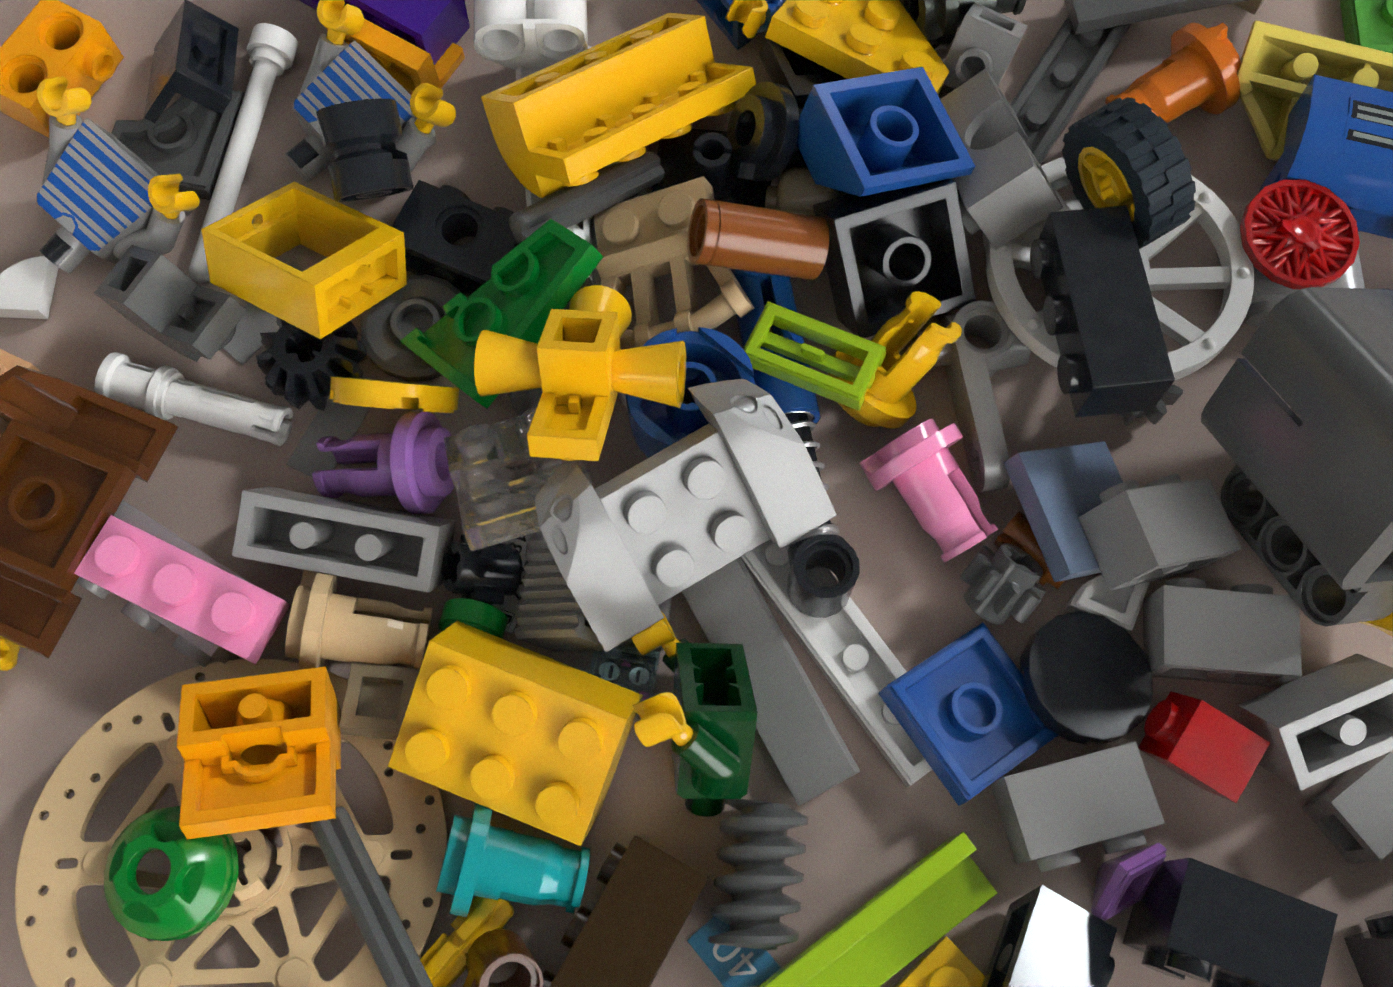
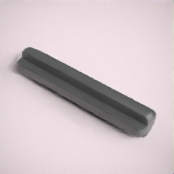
[508,151,665,244]
[311,806,433,987]

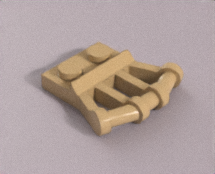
[594,176,754,350]

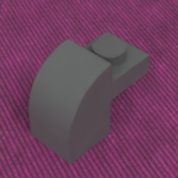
[94,245,247,362]

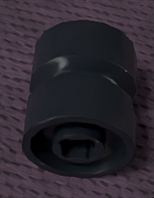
[316,98,414,202]

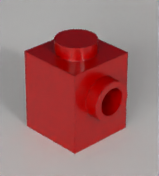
[1138,691,1270,803]

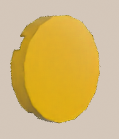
[329,376,459,413]

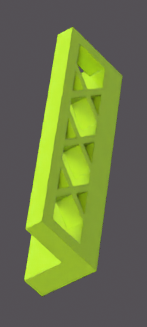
[757,832,997,987]

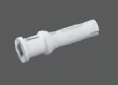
[94,352,293,446]

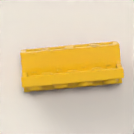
[481,13,756,198]

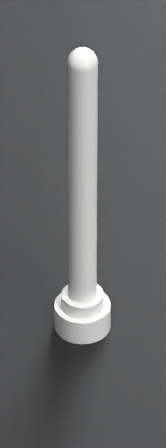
[188,23,298,283]

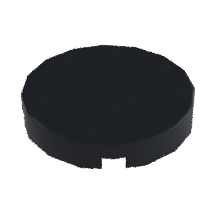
[1020,611,1153,744]

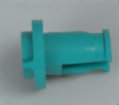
[436,803,591,917]

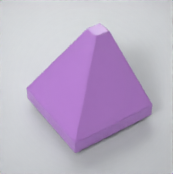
[1091,842,1167,921]

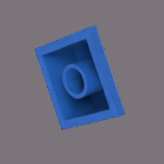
[796,67,976,197]

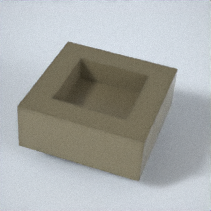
[339,662,419,740]

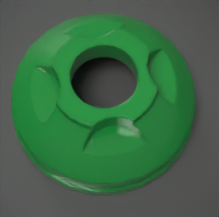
[104,806,239,941]

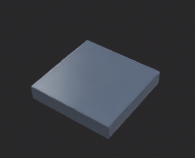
[1004,441,1123,582]

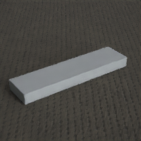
[682,557,861,806]

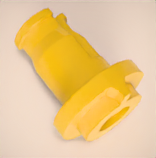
[827,291,962,429]

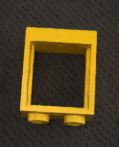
[201,181,407,339]

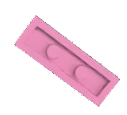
[74,515,290,665]

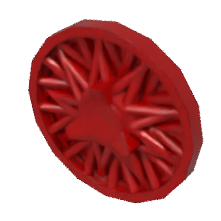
[1240,179,1360,290]

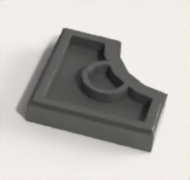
[111,90,245,200]

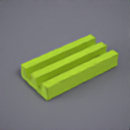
[743,301,886,411]

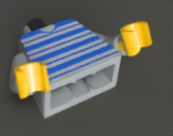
[285,0,456,182]
[37,76,200,274]

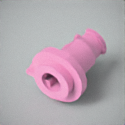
[859,418,999,563]

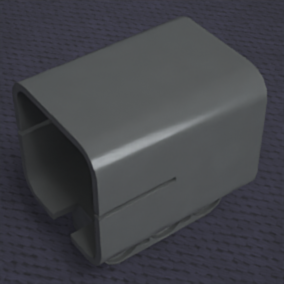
[1201,287,1393,627]

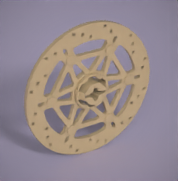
[15,658,448,987]

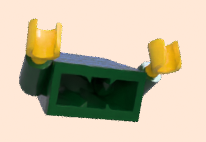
[631,611,758,817]

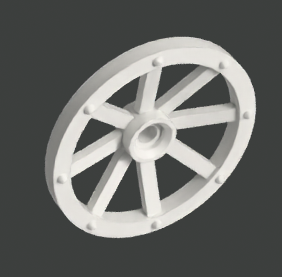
[986,157,1254,380]

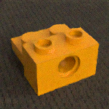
[176,666,341,840]

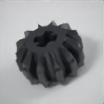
[256,317,367,411]

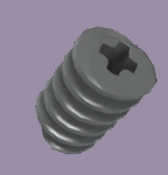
[708,799,809,950]

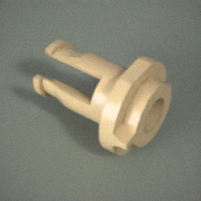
[285,570,433,671]

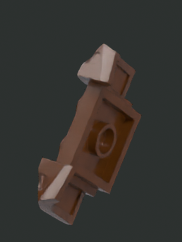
[0,365,178,659]

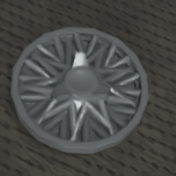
[361,274,465,382]

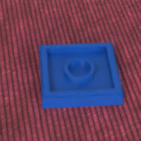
[878,622,1058,806]

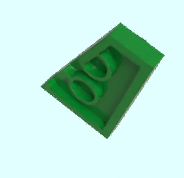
[400,219,604,409]

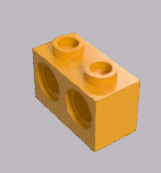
[0,0,124,138]

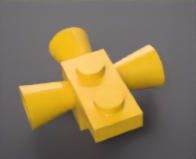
[474,285,686,461]

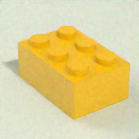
[388,621,643,846]

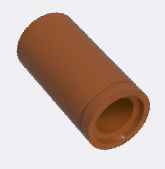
[687,198,829,280]

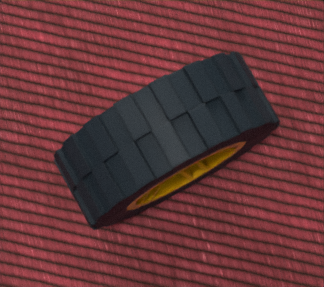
[1062,97,1196,249]

